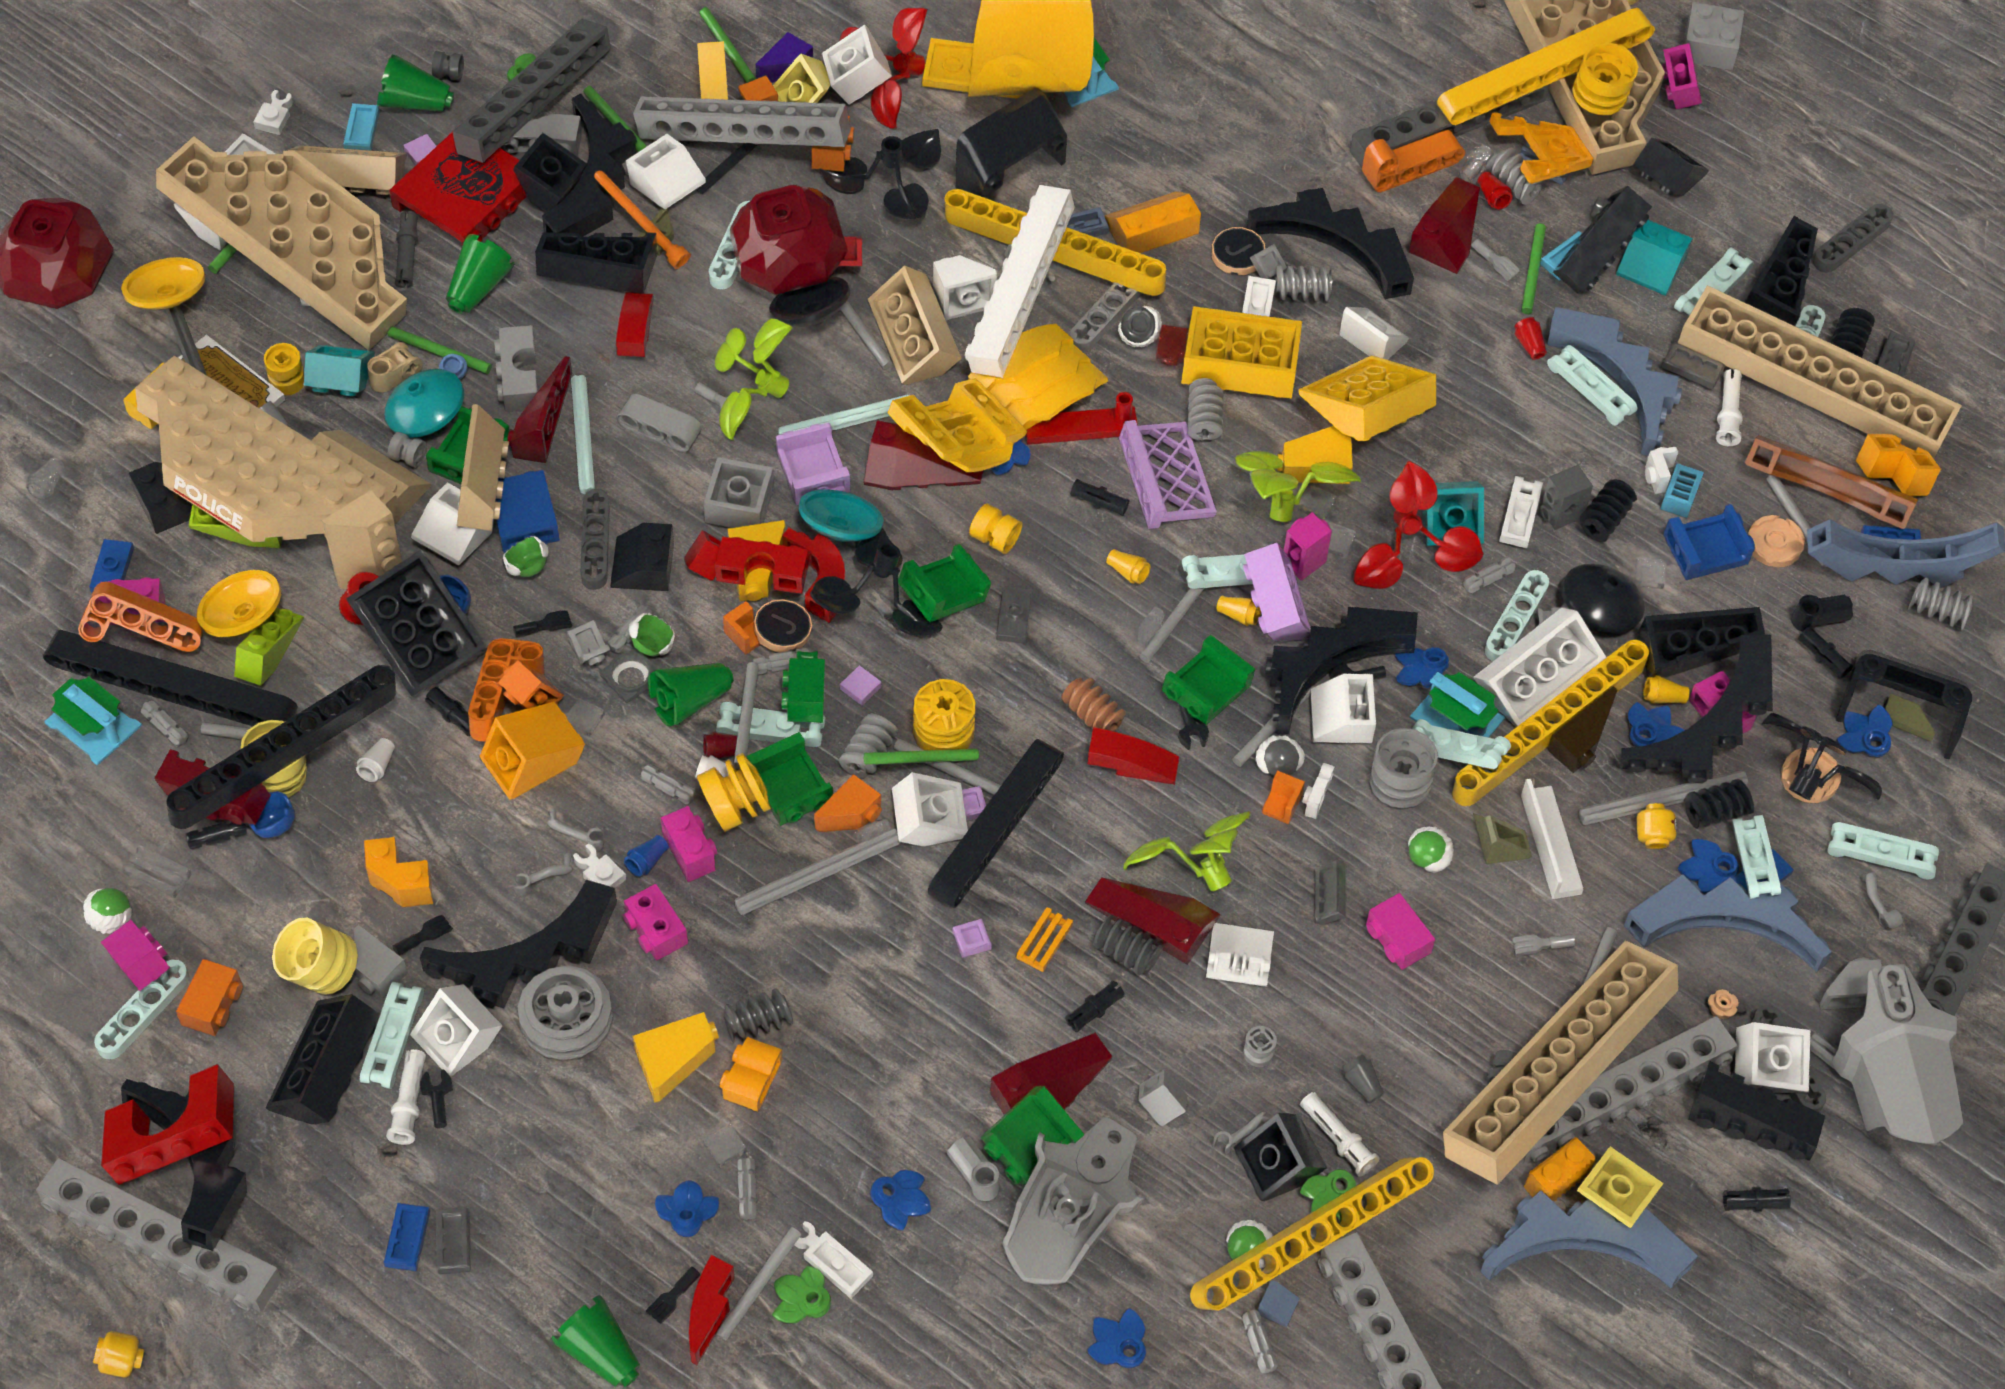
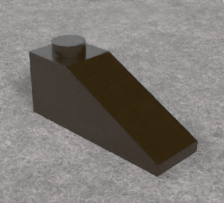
[1548,686,1617,773]

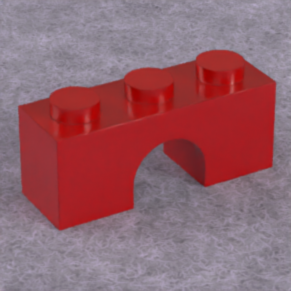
[715,536,809,594]

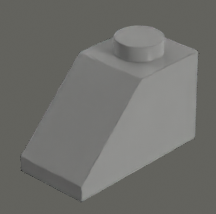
[354,925,407,999]
[1819,957,1882,1010]

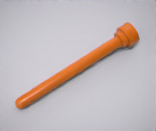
[594,170,691,269]

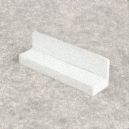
[1521,779,1583,899]

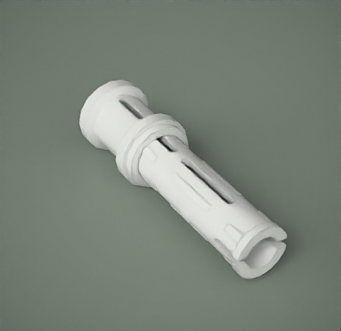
[1716,369,1743,446]
[386,1049,426,1145]
[1300,1092,1380,1177]

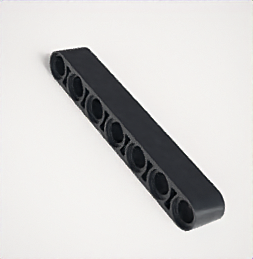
[928,739,1064,908]

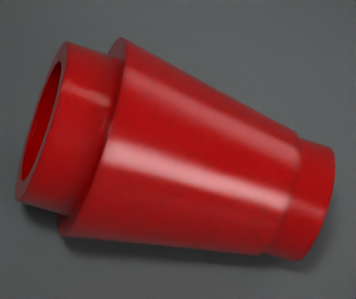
[1478,172,1513,210]
[1514,317,1547,360]

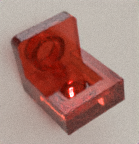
[1156,325,1189,366]

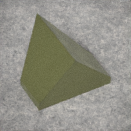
[1473,813,1532,864]

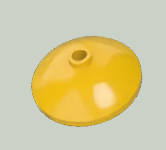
[121,257,205,310]
[197,570,281,637]

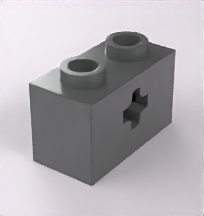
[1540,465,1593,530]

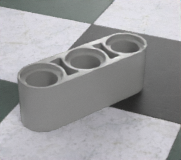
[617,394,702,452]

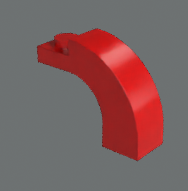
[782,527,845,623]

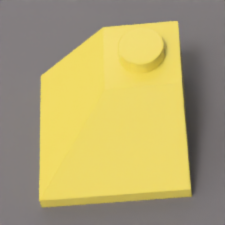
[773,54,830,103]
[1577,1146,1664,1228]

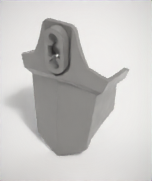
[1833,964,1963,1144]
[1002,1118,1145,1285]

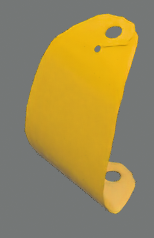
[968,0,1094,97]

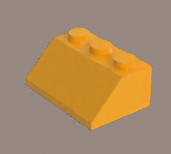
[1104,191,1201,253]

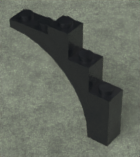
[542,94,637,237]
[1246,188,1414,299]
[1265,607,1418,734]
[1621,634,1773,783]
[420,879,617,1009]
[121,1079,247,1251]

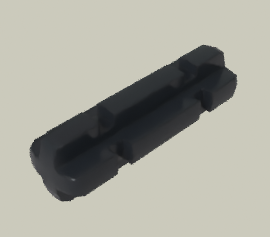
[186,822,247,849]

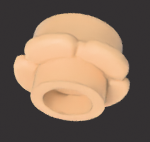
[1708,989,1739,1019]

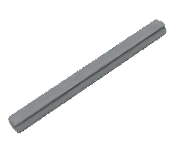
[1579,771,1748,825]
[735,828,901,915]

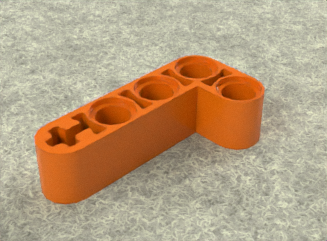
[1362,130,1465,192]
[78,582,203,652]
[468,638,544,742]

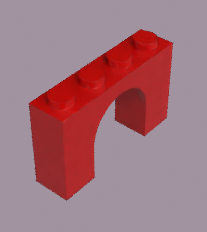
[101,1064,234,1185]

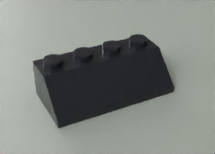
[266,994,380,1125]

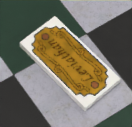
[178,335,285,408]

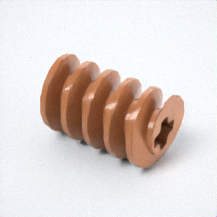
[1061,677,1126,731]

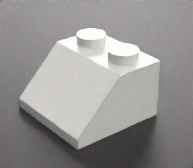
[822,25,892,105]
[933,255,997,320]
[892,772,968,846]
[410,984,502,1076]
[1735,1022,1810,1093]

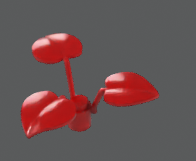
[839,8,928,129]
[1353,461,1484,589]

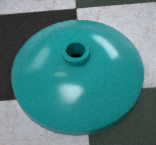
[384,369,465,438]
[798,489,884,542]

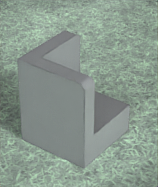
[1138,1069,1187,1126]

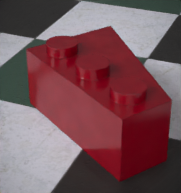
[154,749,271,825]

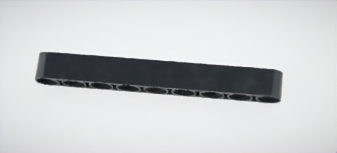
[43,630,298,726]
[166,665,396,829]

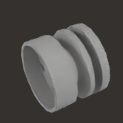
[1369,728,1438,808]

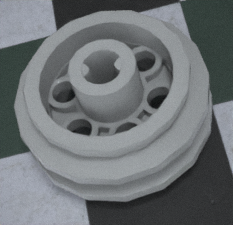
[517,966,613,1060]

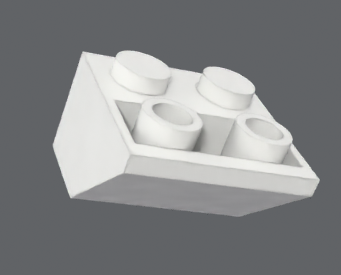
[626,134,706,209]
[411,482,494,565]
[1310,674,1376,743]

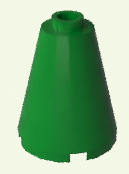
[377,54,454,112]
[446,234,515,314]
[648,663,734,727]
[551,1295,640,1388]

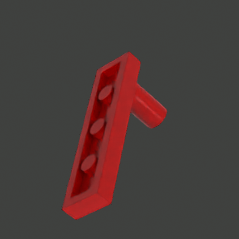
[1025,392,1138,445]

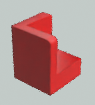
[838,236,862,266]
[684,530,721,581]

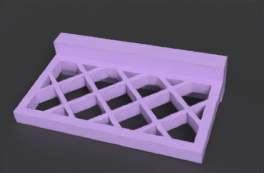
[1119,420,1217,529]

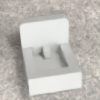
[1645,447,1678,494]

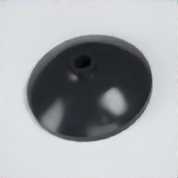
[769,276,850,327]
[1562,564,1645,633]

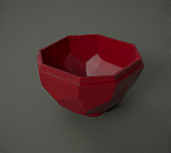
[730,185,848,295]
[0,197,114,309]

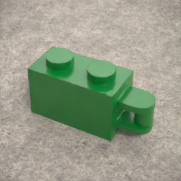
[782,651,825,723]

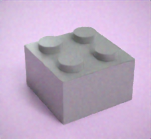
[1683,2,1744,70]
[703,457,774,528]

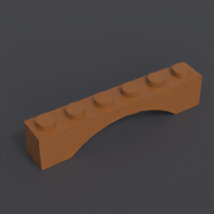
[1745,435,1918,530]

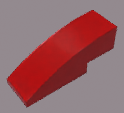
[616,293,654,357]
[1088,727,1180,785]
[689,1255,735,1365]

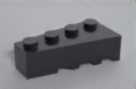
[1553,186,1652,293]
[1744,216,1818,326]
[535,233,657,294]
[1639,607,1765,678]
[1688,1061,1825,1161]

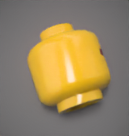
[1636,803,1676,849]
[93,1331,145,1378]

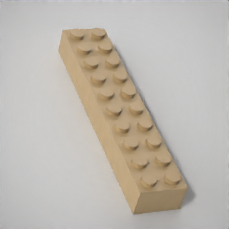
[1678,285,1962,459]
[1443,940,1678,1185]

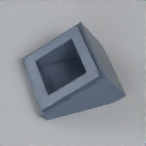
[1258,1280,1300,1327]

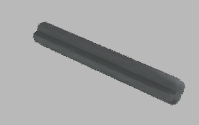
[166,305,207,375]

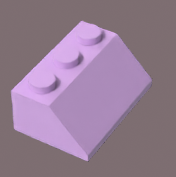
[1243,543,1311,641]

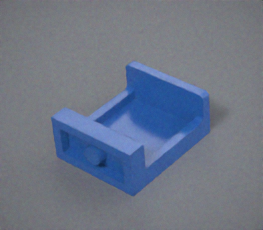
[495,470,560,553]
[1664,504,1755,580]

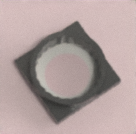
[599,648,655,703]

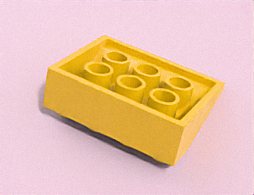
[1181,306,1302,399]
[1299,355,1436,441]

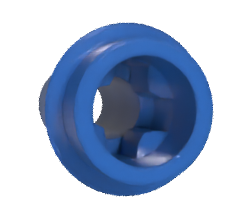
[624,835,669,877]

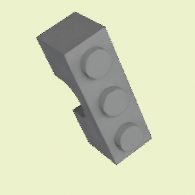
[494,325,538,412]

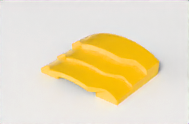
[968,324,1108,430]
[888,378,1027,472]

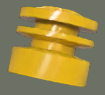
[1572,42,1639,115]
[913,679,976,750]
[697,753,771,832]

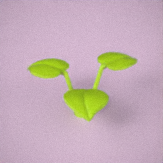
[715,319,793,441]
[1235,451,1361,522]
[1123,811,1251,891]

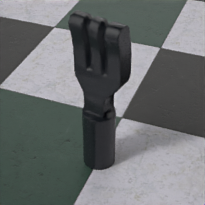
[513,610,573,637]
[393,914,453,956]
[646,1266,701,1324]

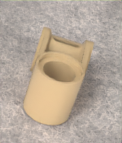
[367,342,423,393]

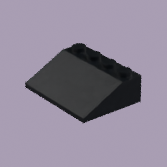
[346,550,487,697]

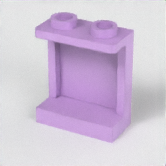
[776,423,850,505]

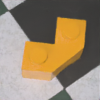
[1856,434,1941,497]
[364,837,433,907]

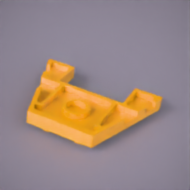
[1489,113,1594,184]

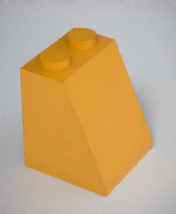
[479,701,585,800]

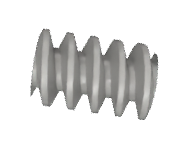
[1486,147,1543,205]
[1275,265,1332,301]
[1187,378,1224,440]
[1907,577,1973,630]
[839,713,898,779]

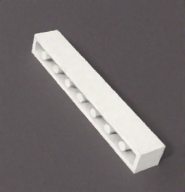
[965,185,1075,378]

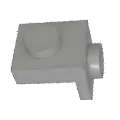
[566,620,611,666]

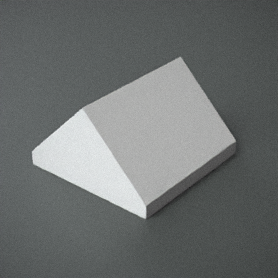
[1339,307,1409,360]

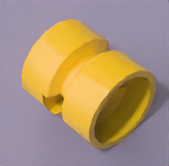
[264,343,304,396]
[969,503,1023,554]

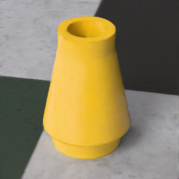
[1106,549,1151,584]
[1217,595,1261,626]
[1643,675,1689,704]

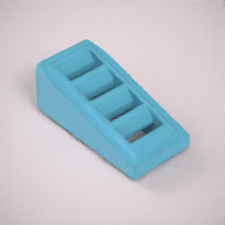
[1660,463,1704,518]

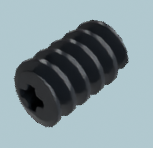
[1830,308,1875,358]
[1580,479,1637,542]
[1685,779,1754,829]

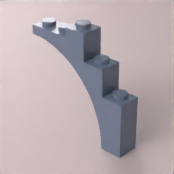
[1547,307,1682,456]
[1807,519,2005,588]
[1624,874,1832,972]
[1480,1190,1698,1288]

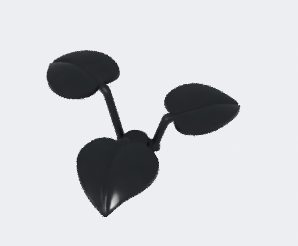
[819,129,941,219]
[810,528,943,636]
[1762,713,1882,800]

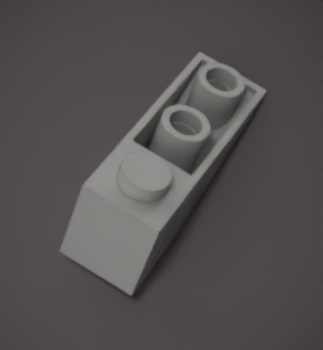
[500,114,582,157]

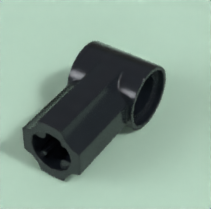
[1791,594,1853,632]

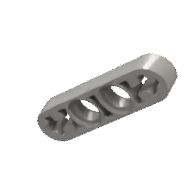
[1070,282,1141,352]

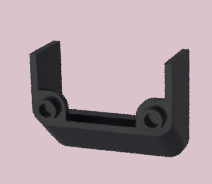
[955,88,1067,198]
[1835,650,1972,759]

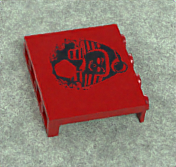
[389,130,527,245]

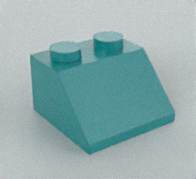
[1616,220,1693,296]
[303,345,375,396]
[1421,481,1484,546]

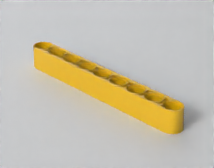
[1437,8,1655,125]
[944,189,1166,296]
[1452,640,1649,806]
[1190,1157,1434,1311]

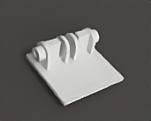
[1206,923,1274,987]

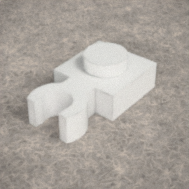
[253,90,293,135]
[1302,763,1335,819]
[573,844,626,888]

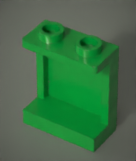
[426,406,510,484]
[898,544,991,622]
[1162,635,1255,725]
[746,732,833,826]
[981,1086,1085,1185]

